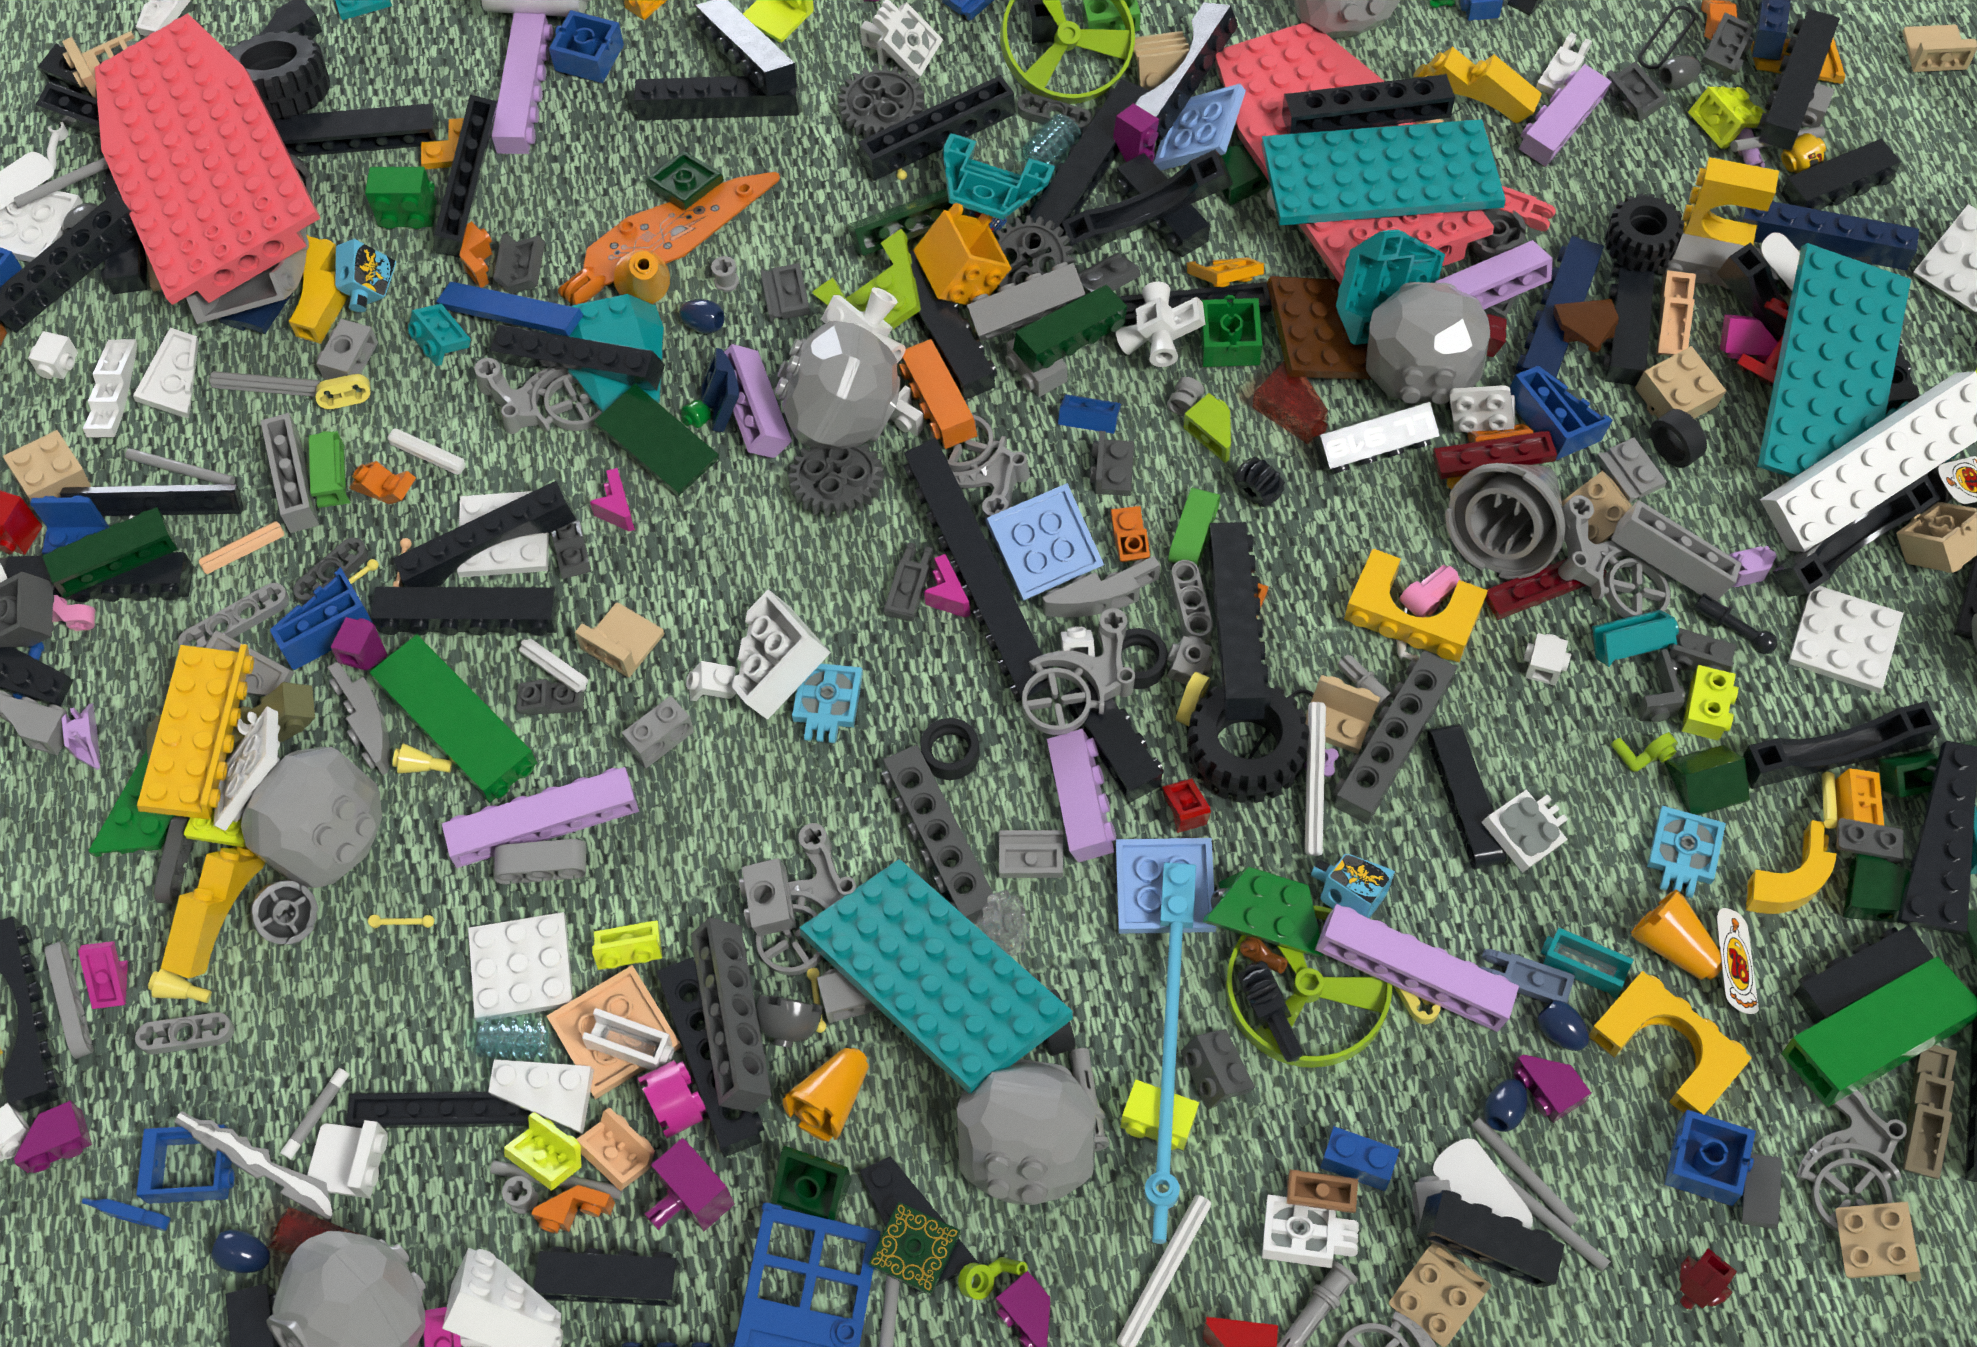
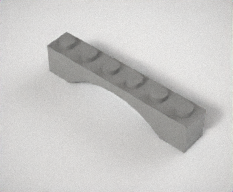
[0,690,71,756]

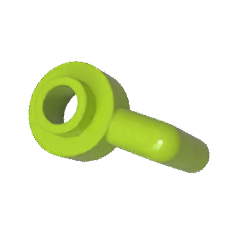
[1611,732,1678,772]
[958,1257,1028,1300]

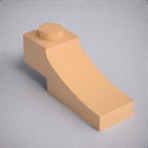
[1656,270,1696,356]

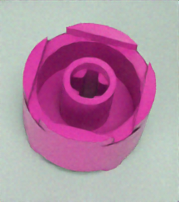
[638,1060,707,1139]

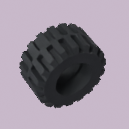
[1605,193,1684,272]

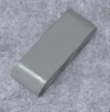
[1171,560,1213,645]
[494,839,586,884]

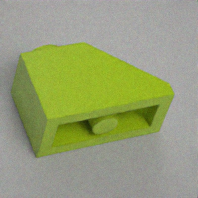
[1184,393,1231,463]

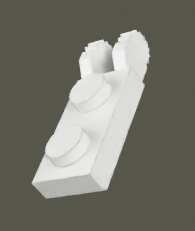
[1536,32,1592,95]

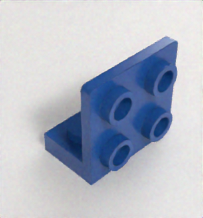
[30,496,109,555]

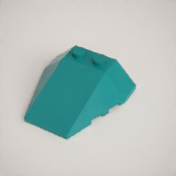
[943,133,1055,220]
[1336,229,1445,345]
[546,294,664,413]

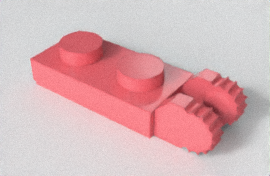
[1482,186,1556,232]

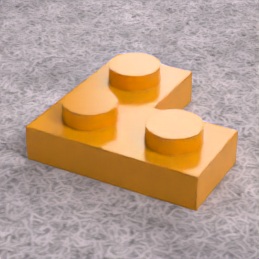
[421,118,464,169]

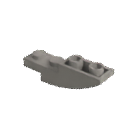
[1042,556,1160,617]
[327,662,390,776]

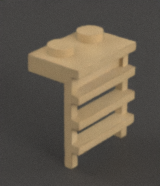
[62,31,135,99]
[1133,31,1190,91]

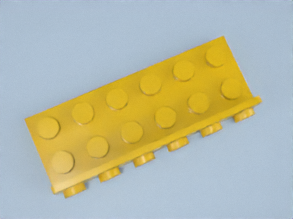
[137,644,254,819]

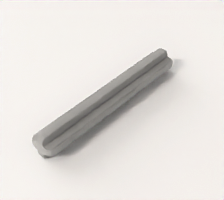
[209,371,320,397]

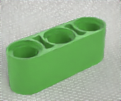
[1168,487,1221,567]

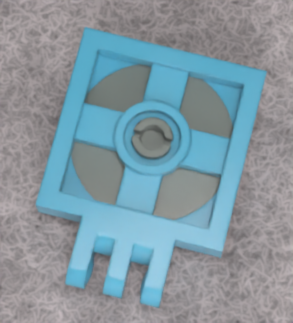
[792,664,863,743]
[1647,806,1726,898]

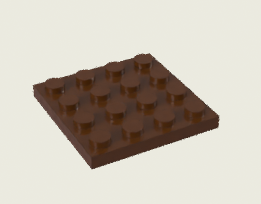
[1267,276,1373,380]

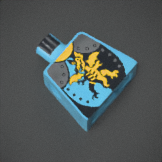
[335,239,396,312]
[1311,854,1395,919]

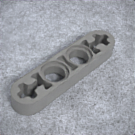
[178,583,289,648]
[45,941,94,1059]

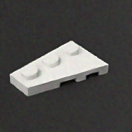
[136,0,191,36]
[133,328,199,418]
[488,1059,594,1135]

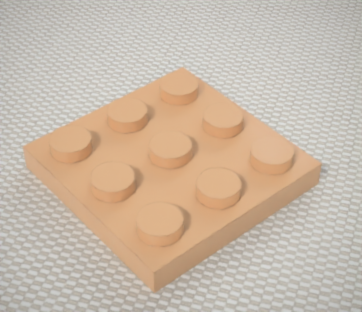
[547,965,682,1100]

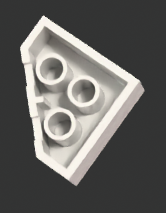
[732,589,831,720]
[442,1248,561,1347]

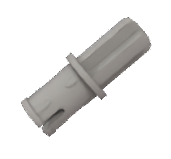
[1338,655,1392,708]

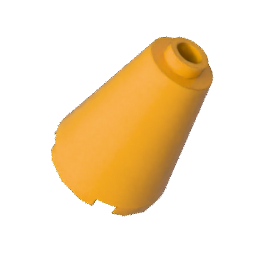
[614,250,670,304]
[1631,889,1723,980]
[782,1048,869,1142]

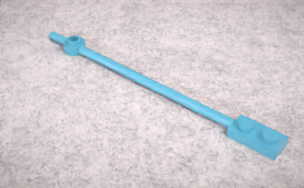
[1144,862,1196,1244]

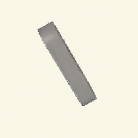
[135,1012,235,1055]

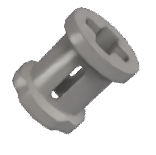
[711,256,739,292]
[502,1176,539,1214]

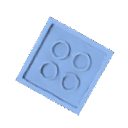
[1154,83,1246,171]
[985,483,1104,601]
[1116,838,1216,934]

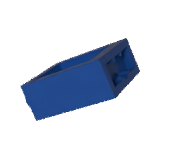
[136,1124,235,1204]

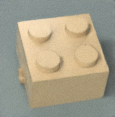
[1635,346,1726,419]
[3,430,91,515]
[1896,502,1977,573]

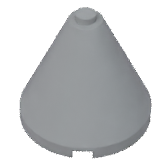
[1445,463,1565,579]

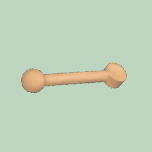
[393,538,412,587]

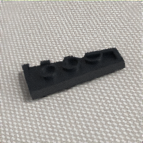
[860,1156,979,1295]

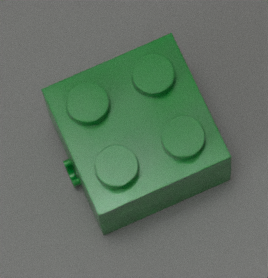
[365,167,437,229]
[1200,295,1262,367]

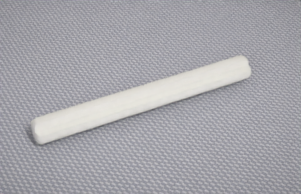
[1305,702,1326,856]
[1117,1195,1211,1347]

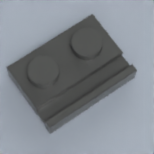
[1078,252,1141,295]
[760,263,810,322]

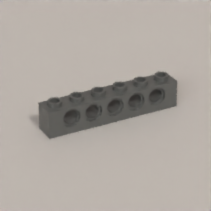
[1333,650,1457,825]
[881,745,998,924]
[691,917,772,1112]

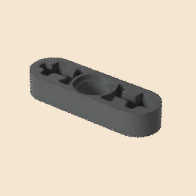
[1017,93,1092,135]
[293,538,368,605]
[154,817,193,904]

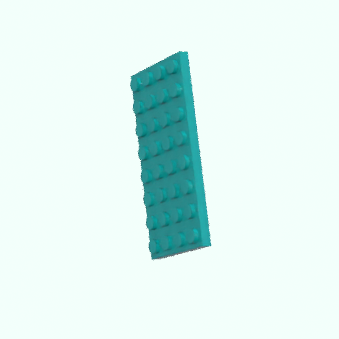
[1261,119,1506,225]
[1757,243,1911,478]
[799,859,1073,1094]

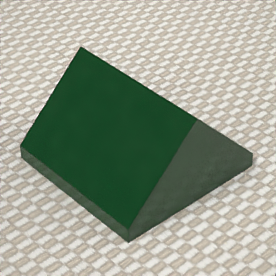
[1665,745,1750,815]
[770,1146,851,1221]

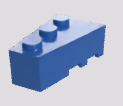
[1509,366,1613,460]
[270,567,373,671]

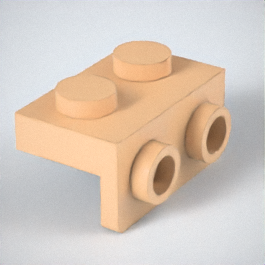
[576,1108,655,1191]

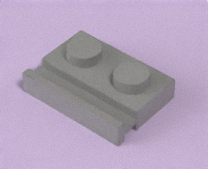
[1596,437,1667,503]
[999,830,1063,878]

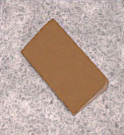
[1286,1169,1358,1213]

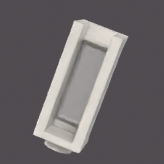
[582,1008,675,1071]

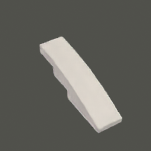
[83,339,137,437]

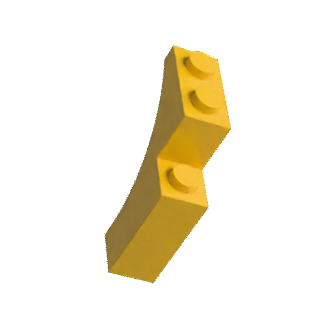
[1413,46,1542,124]
[289,235,349,344]
[161,846,265,979]

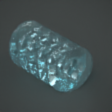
[1022,114,1081,165]
[476,1016,549,1060]

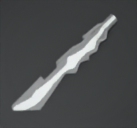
[174,1111,333,1220]

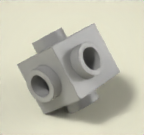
[1166,636,1213,685]

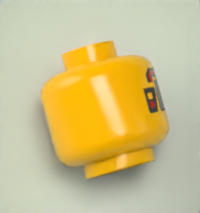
[1781,133,1826,174]

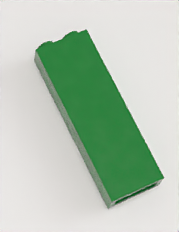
[369,634,538,803]
[1781,956,1977,1107]

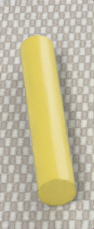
[1821,772,1838,829]

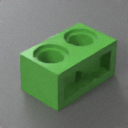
[1082,0,1141,32]

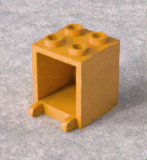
[913,203,1012,305]

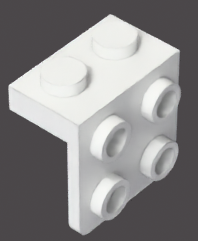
[1450,386,1515,432]
[307,1120,388,1199]

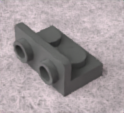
[1701,12,1755,82]
[1090,431,1134,496]
[1668,628,1736,672]

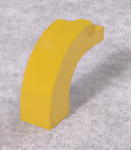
[1746,820,1836,914]

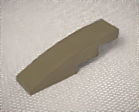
[1903,1045,1957,1180]

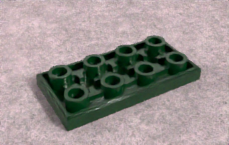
[594,384,719,497]

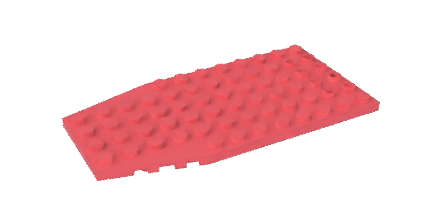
[94,13,321,305]
[1215,23,1494,285]

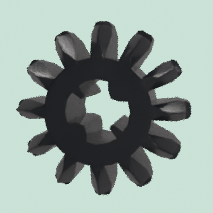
[1234,457,1285,507]

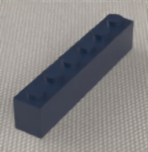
[1738,201,1919,271]
[1516,236,1604,378]

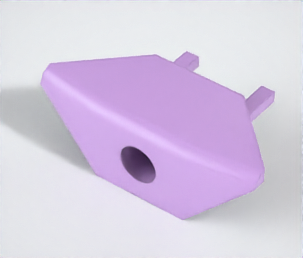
[1729,546,1777,587]
[61,703,100,770]

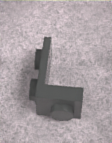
[1637,649,1686,722]
[1836,818,1904,865]

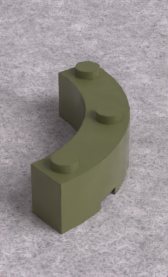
[146,682,315,763]

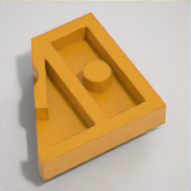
[1187,257,1264,287]

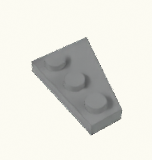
[205,630,295,697]

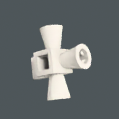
[1116,282,1206,367]
[821,287,905,363]

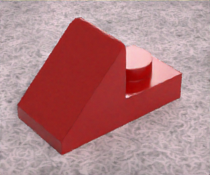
[1162,778,1211,833]

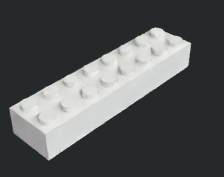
[1760,372,1977,552]

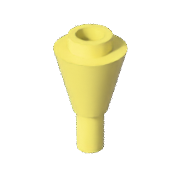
[392,743,452,774]
[148,969,212,1003]

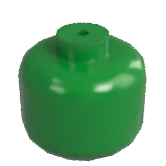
[680,400,712,428]

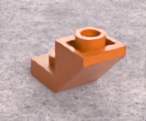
[1701,0,1737,40]
[459,221,493,288]
[349,461,416,504]
[1110,506,1150,562]
[532,1185,615,1234]

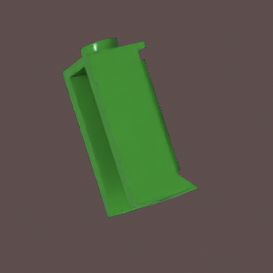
[308,431,351,508]

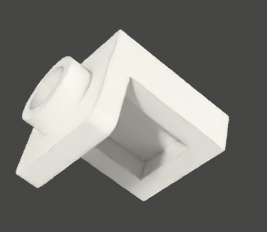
[860,21,892,66]
[890,386,924,436]
[686,661,736,701]

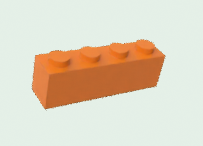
[898,339,977,449]

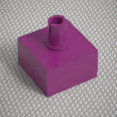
[644,1137,735,1231]

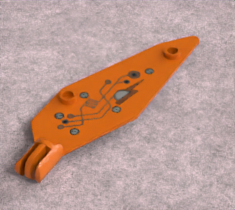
[558,172,780,305]

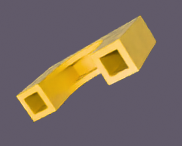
[1682,157,1779,246]
[1344,549,1488,662]
[1589,971,1752,1115]

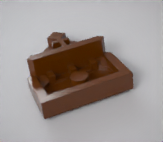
[1553,299,1619,353]

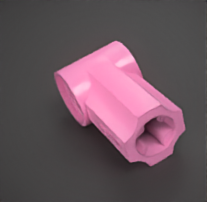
[1399,564,1461,617]

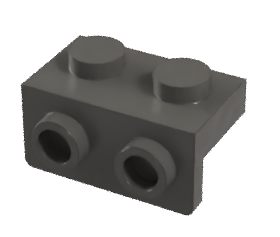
[1606,61,1667,122]
[494,234,545,294]
[1181,1029,1255,1109]

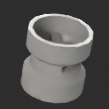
[1167,377,1205,417]

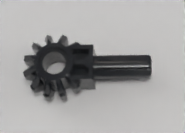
[1238,961,1303,1062]

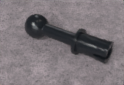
[1693,593,1778,654]

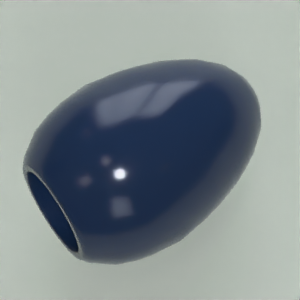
[679,299,725,334]
[1537,1000,1589,1051]
[1484,1079,1528,1132]
[211,1229,270,1273]

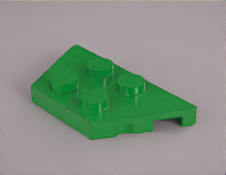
[88,750,179,857]
[1203,867,1323,958]

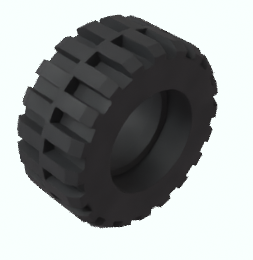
[228,31,330,121]
[1187,683,1309,803]

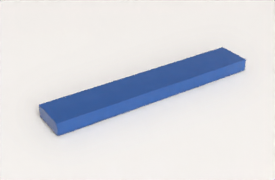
[436,281,583,336]

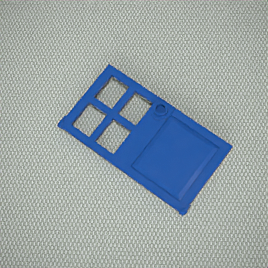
[734,1203,881,1347]

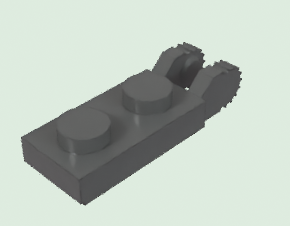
[884,543,934,622]

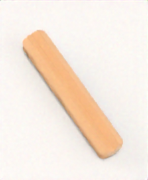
[198,521,285,574]

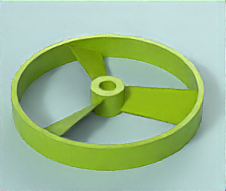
[1000,0,1135,104]
[1226,906,1392,1068]

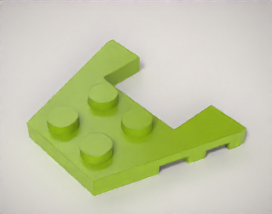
[812,229,921,331]

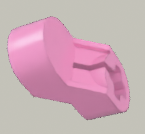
[52,595,96,631]

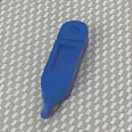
[82,1198,171,1232]

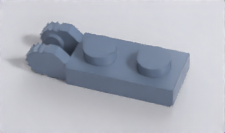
[1479,949,1575,1003]

